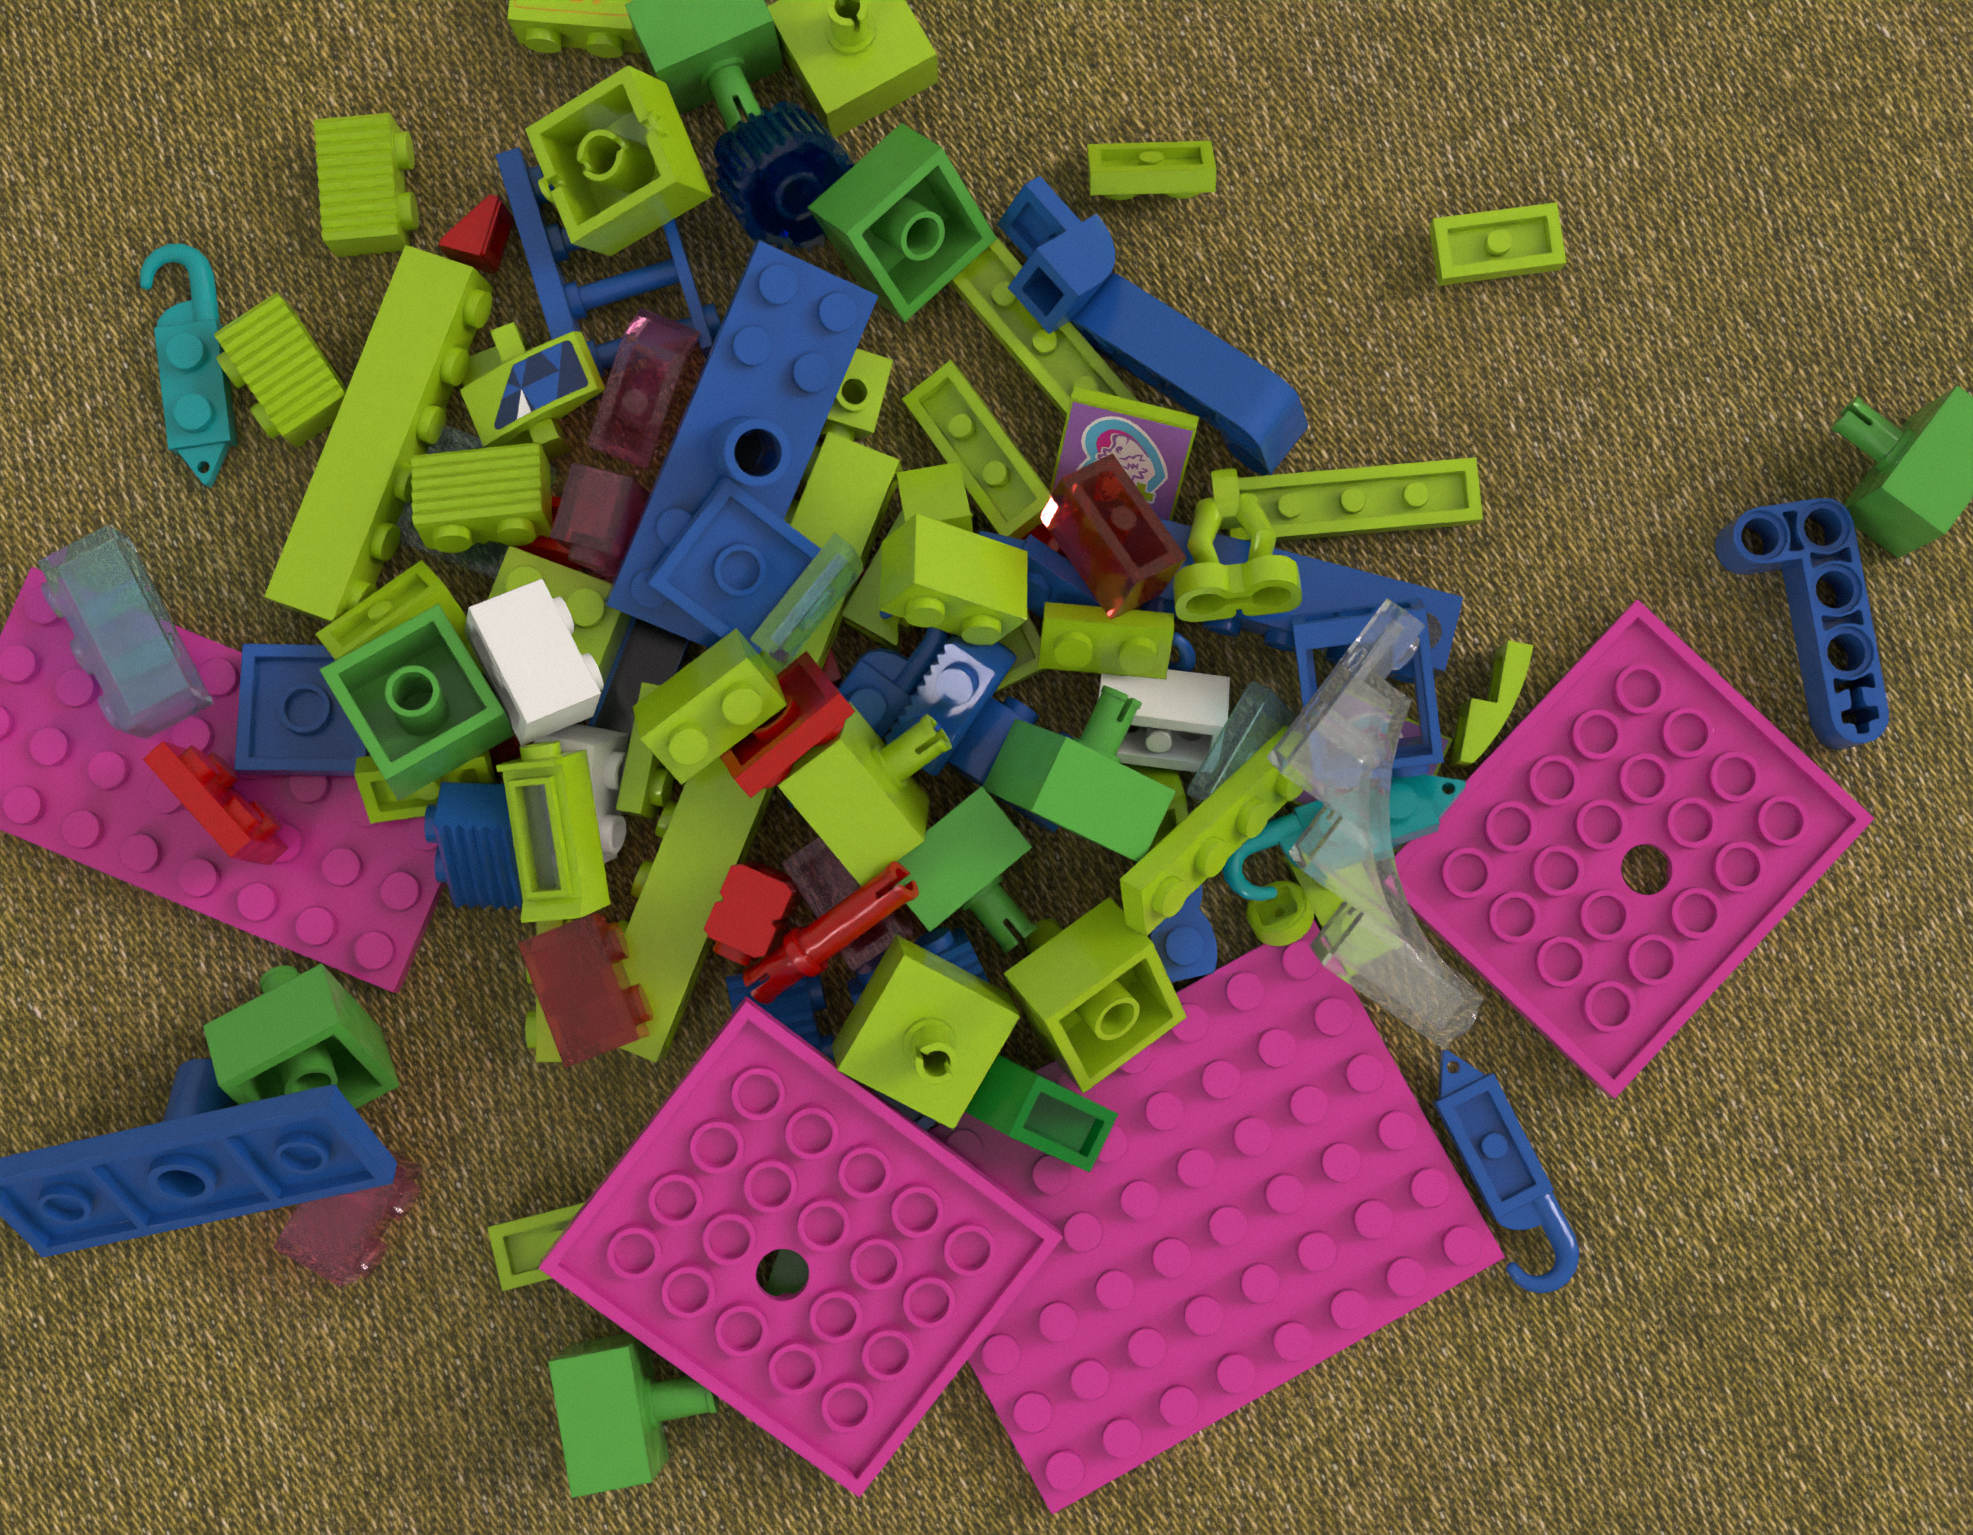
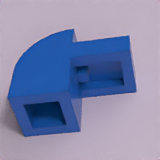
[997,176,1115,334]

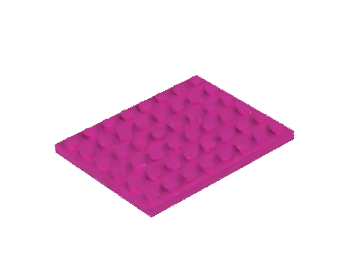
[928,920,1505,1515]

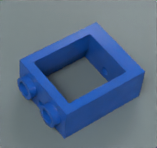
[1291,598,1444,786]

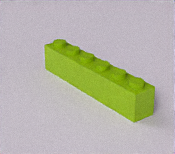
[264,245,493,624]

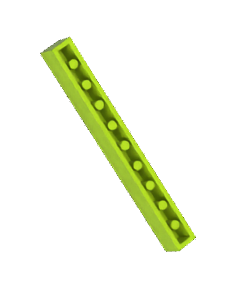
[582,432,903,1063]

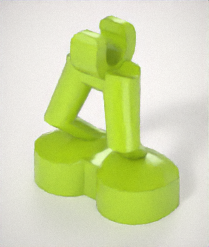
[1173,468,1302,622]

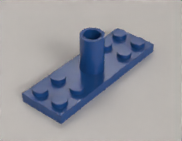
[604,240,878,648]
[0,1059,397,1258]

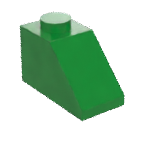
[964,1054,1118,1173]

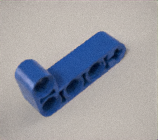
[1070,272,1308,476]
[1715,498,1889,750]

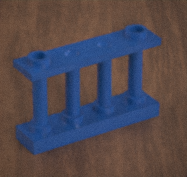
[495,147,721,404]

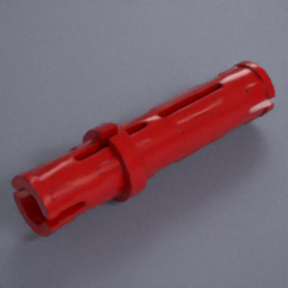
[743,861,919,1005]

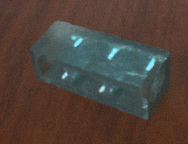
[37,525,214,739]

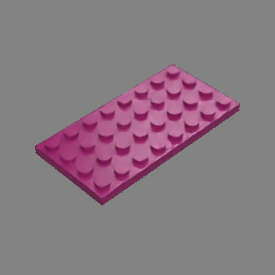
[0,566,499,993]

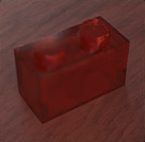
[1039,453,1187,620]
[518,914,653,1068]

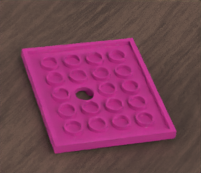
[1374,599,1875,1099]
[539,997,1063,1498]

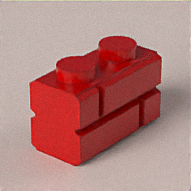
[703,860,806,966]

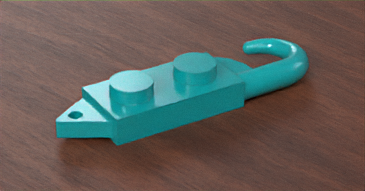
[140,243,238,488]
[1222,774,1466,901]

